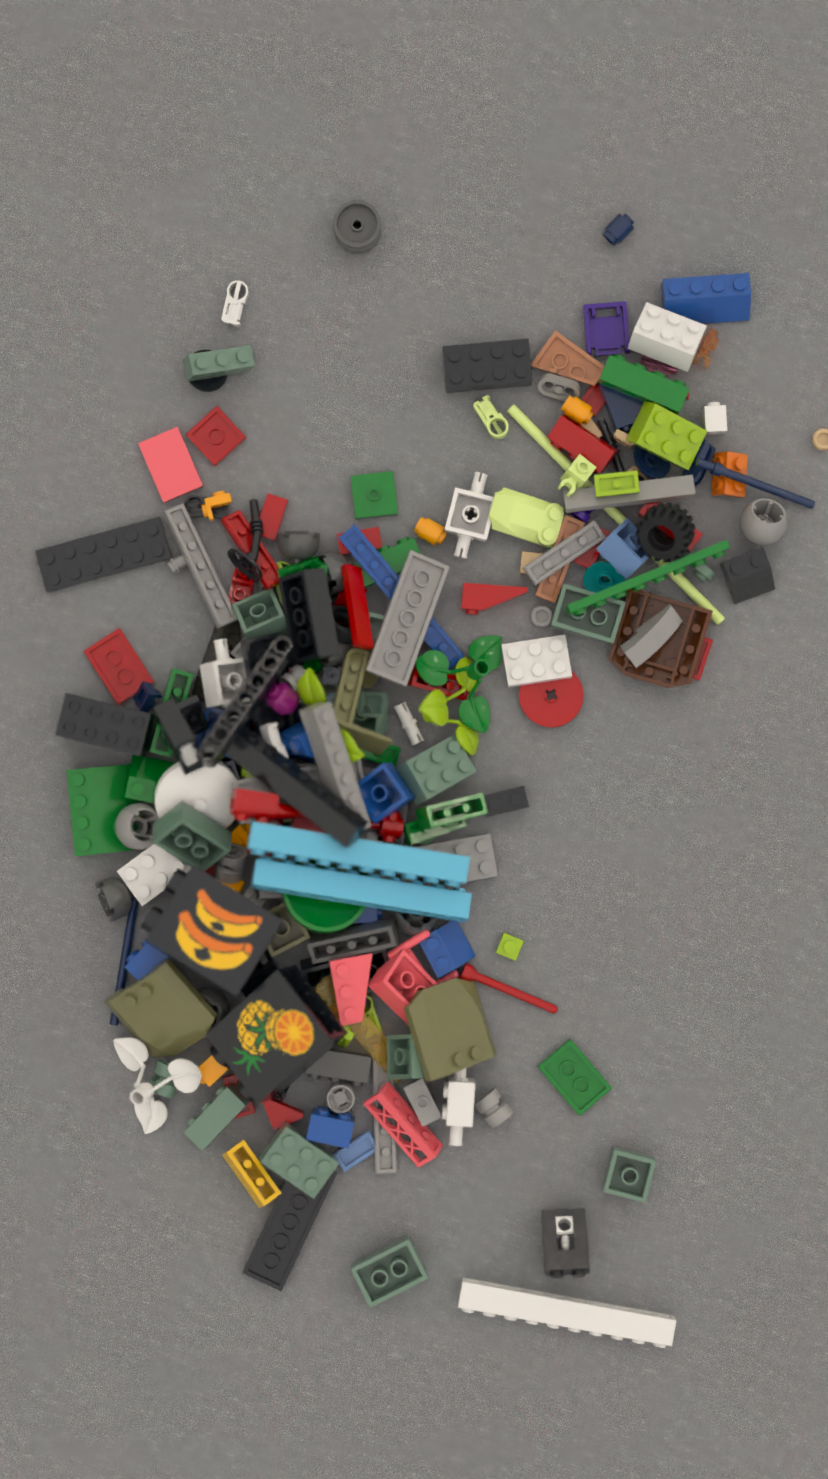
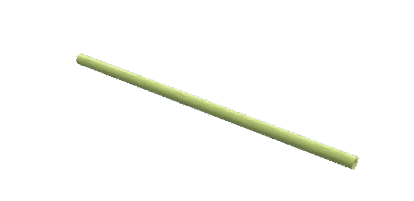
[507,404,725,625]

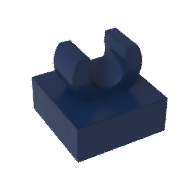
[134,681,162,712]

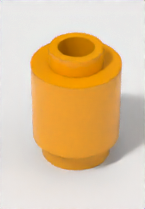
[560,395,594,425]
[413,517,447,546]

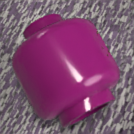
[266,682,298,715]

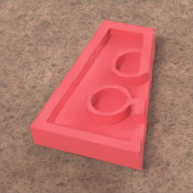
[329,953,372,1026]

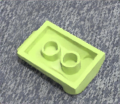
[488,487,564,548]

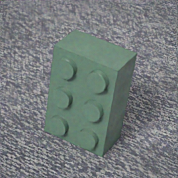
[550,583,626,645]
[396,734,477,806]
[152,801,231,872]
[259,1121,339,1199]
[350,1234,428,1308]

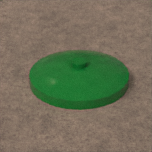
[282,859,367,933]

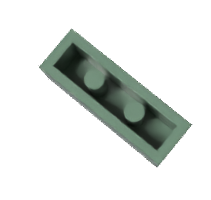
[183,345,255,382]
[184,1083,250,1151]

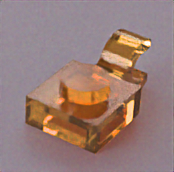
[693,328,719,369]

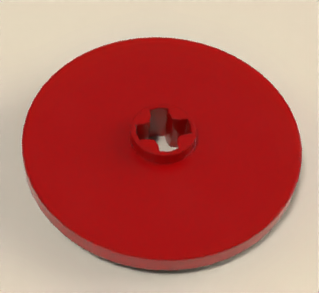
[519,671,583,728]

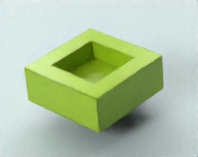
[496,933,524,961]

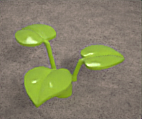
[418,656,479,756]
[297,668,365,763]

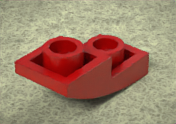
[228,567,255,607]

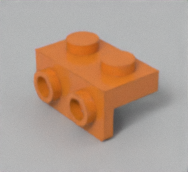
[711,451,748,498]

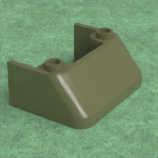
[332,648,395,755]

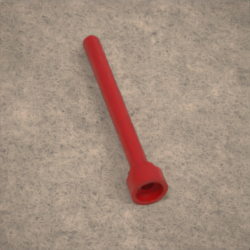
[459,963,558,1014]

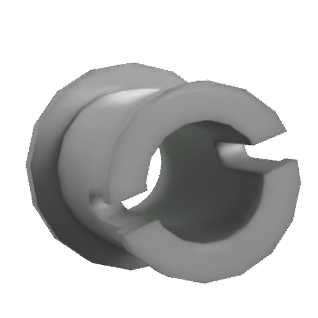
[167,554,187,574]

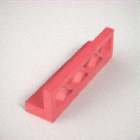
[363,1081,443,1168]

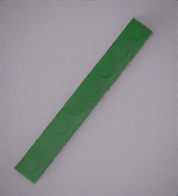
[565,540,730,616]

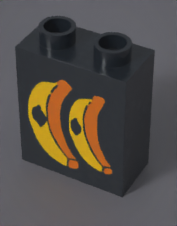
[140,865,283,999]

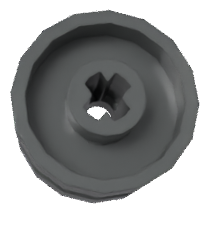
[333,200,381,254]

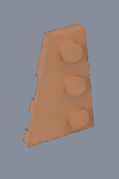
[531,330,604,386]

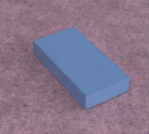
[333,1130,380,1172]

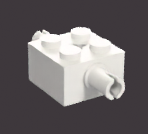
[444,472,494,559]
[200,638,251,719]
[442,1068,475,1146]

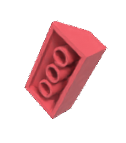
[368,949,438,1026]

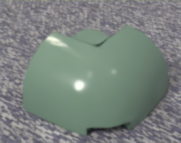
[353,691,390,735]

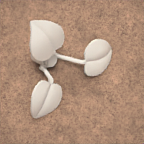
[113,1037,202,1134]

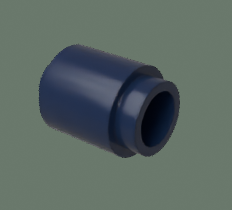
[602,214,634,246]

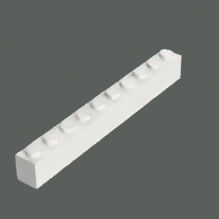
[458,1277,677,1348]

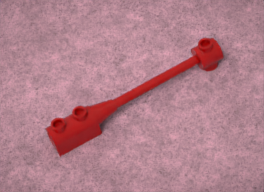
[229,788,404,843]

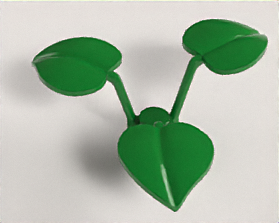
[415,635,502,733]

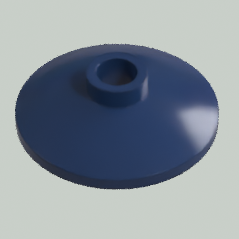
[633,446,670,479]

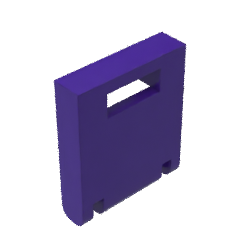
[583,301,630,356]

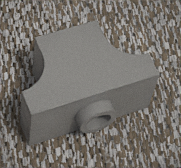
[403,1079,442,1127]

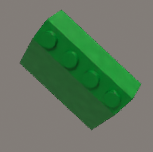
[67,764,140,856]

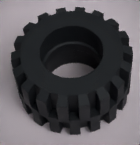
[636,502,695,563]

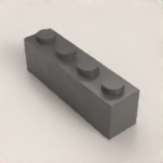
[307,917,399,964]
[304,1048,372,1086]

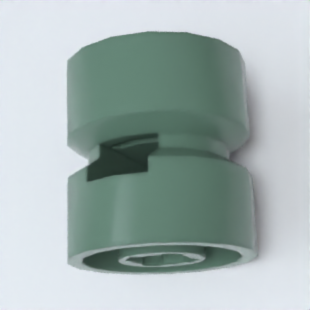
[149,1059,177,1098]

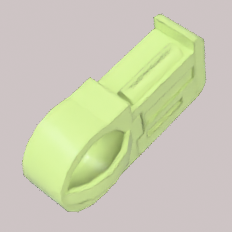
[473,395,509,439]

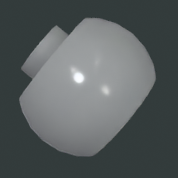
[740,498,788,545]
[115,803,159,850]

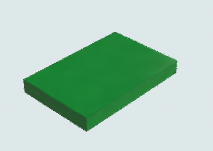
[537,1039,612,1116]

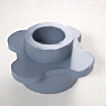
[320,666,342,688]

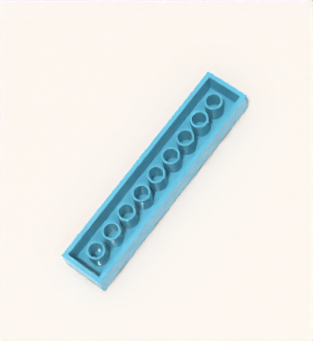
[246,822,470,887]

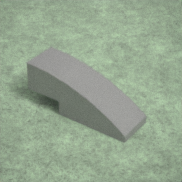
[620,604,682,668]

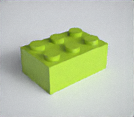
[626,401,707,470]

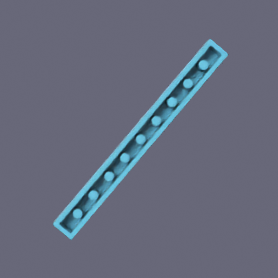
[250,856,472,922]

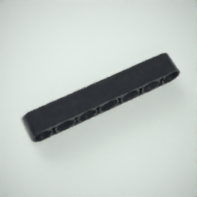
[198,635,294,768]

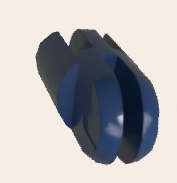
[682,439,716,486]

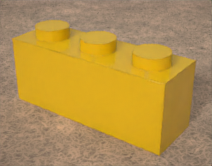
[222,1140,281,1208]

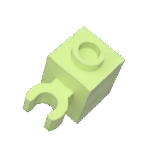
[557,454,596,497]

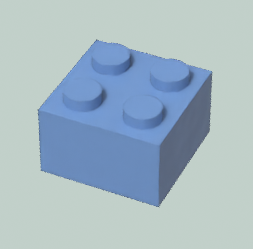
[596,518,649,579]

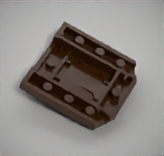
[608,589,713,688]

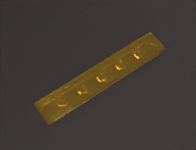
[314,974,402,1084]

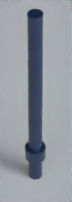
[696,458,815,509]
[110,897,139,1026]

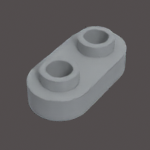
[538,373,581,401]

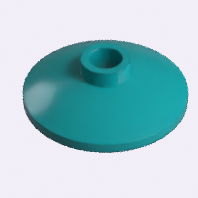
[583,561,626,598]

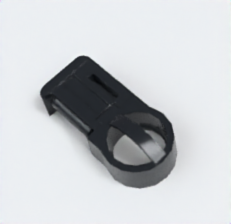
[184,495,229,519]

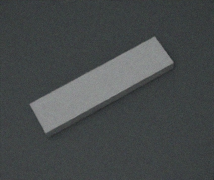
[522,520,606,586]

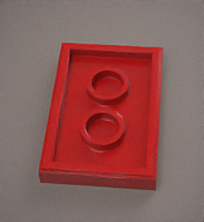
[83,628,155,705]

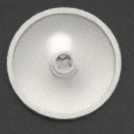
[154,757,238,829]

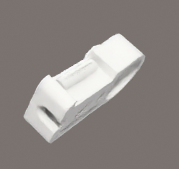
[221,280,249,327]
[259,722,288,758]

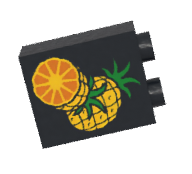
[206,965,348,1104]

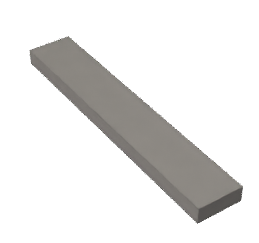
[563,475,696,513]
[163,504,238,629]
[371,1043,397,1174]

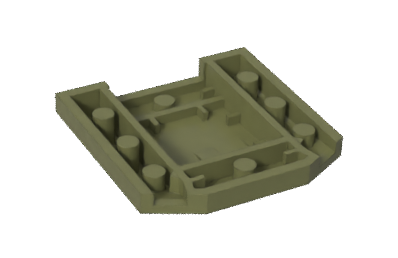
[104,958,217,1057]
[403,978,497,1082]

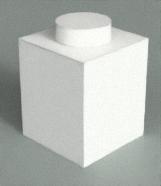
[702,402,727,435]

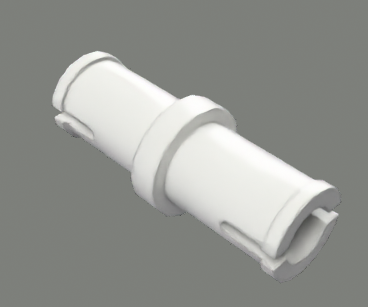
[394,701,424,746]

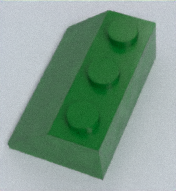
[123,754,176,804]

